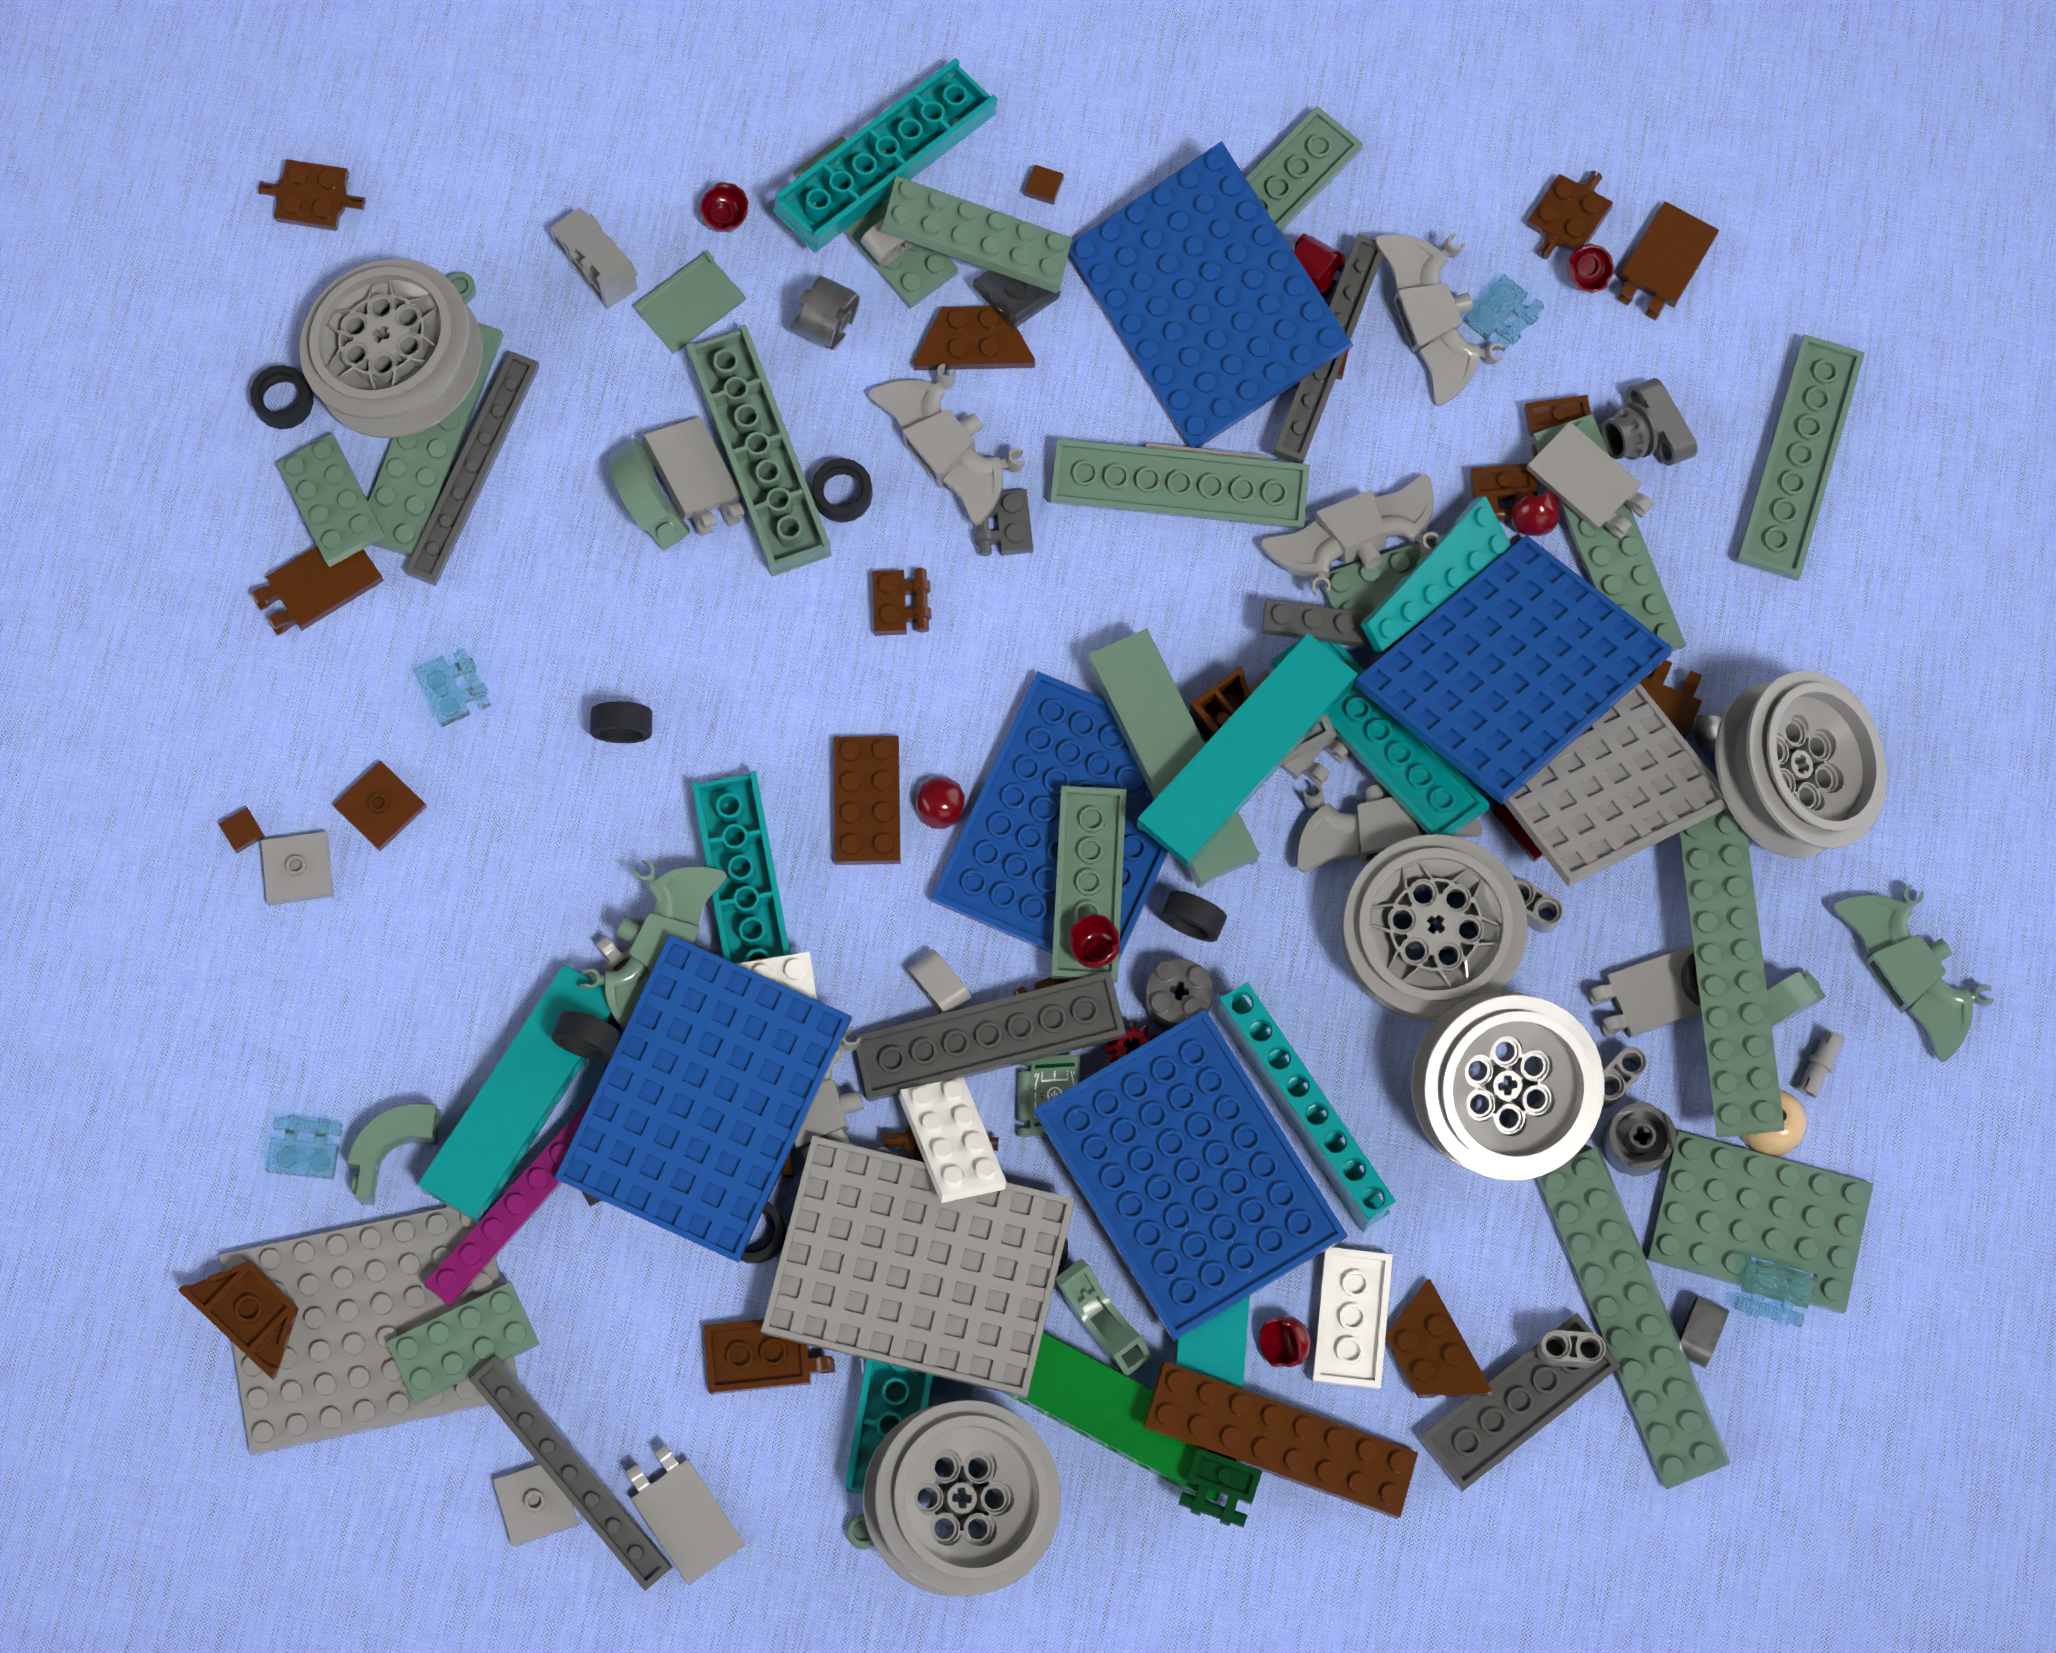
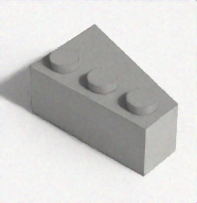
[550,207,638,310]

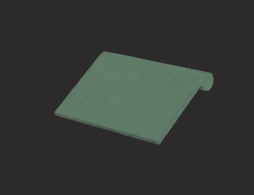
[633,251,747,354]

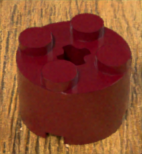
[1293,233,1345,300]

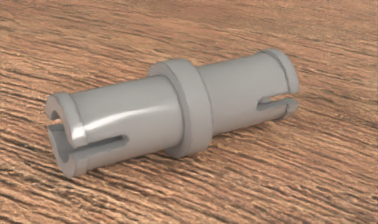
[1797,1030,1845,1098]

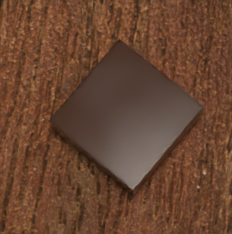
[1024,165,1064,205]
[219,807,265,853]

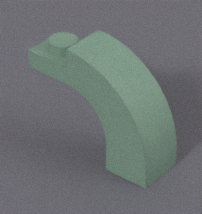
[609,437,690,551]
[1767,970,1826,1030]
[347,1104,441,1206]
[1055,1258,1153,1377]

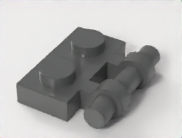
[974,489,1033,556]

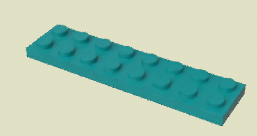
[1271,639,1490,836]

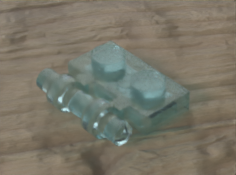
[1463,274,1544,351]
[414,648,491,728]
[265,1114,343,1179]
[1735,1256,1817,1327]

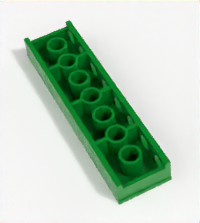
[1002,1332,1220,1503]

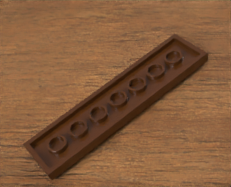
[1142,1362,1418,1519]

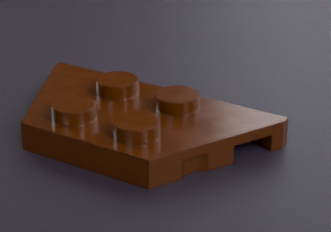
[914,306,1035,371]
[178,1261,299,1380]
[1385,1279,1493,1398]

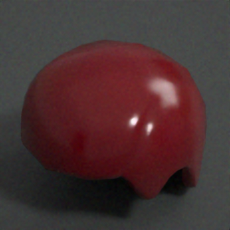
[700,182,749,232]
[1566,244,1615,293]
[1510,490,1560,536]
[915,776,965,829]
[1070,914,1121,969]
[1259,1316,1310,1368]

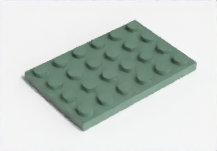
[1647,1131,1873,1314]

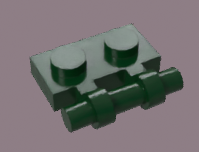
[1178,1448,1262,1528]

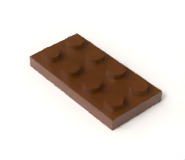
[834,736,901,865]

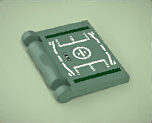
[1017,1054,1080,1137]

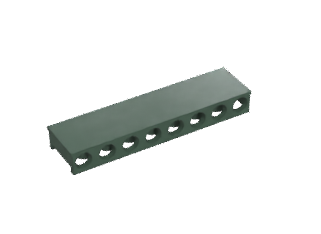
[686,324,832,577]
[1088,628,1260,888]

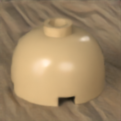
[1741,1090,1807,1157]

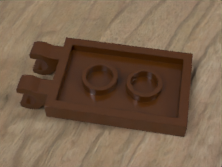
[1617,201,1719,321]
[251,546,384,636]
[1640,660,1702,740]
[704,1319,835,1395]

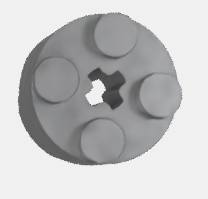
[792,275,860,350]
[1145,959,1213,1031]
[1603,1102,1676,1176]

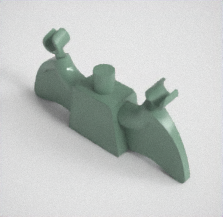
[578,860,726,1030]
[1832,885,1994,1062]

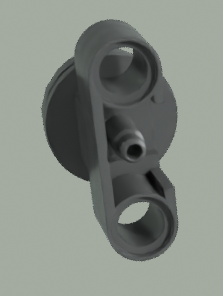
[1600,378,1697,466]

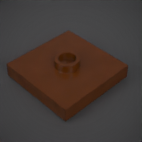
[333,761,427,852]

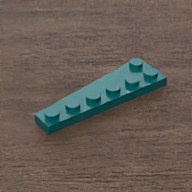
[1360,496,1512,652]

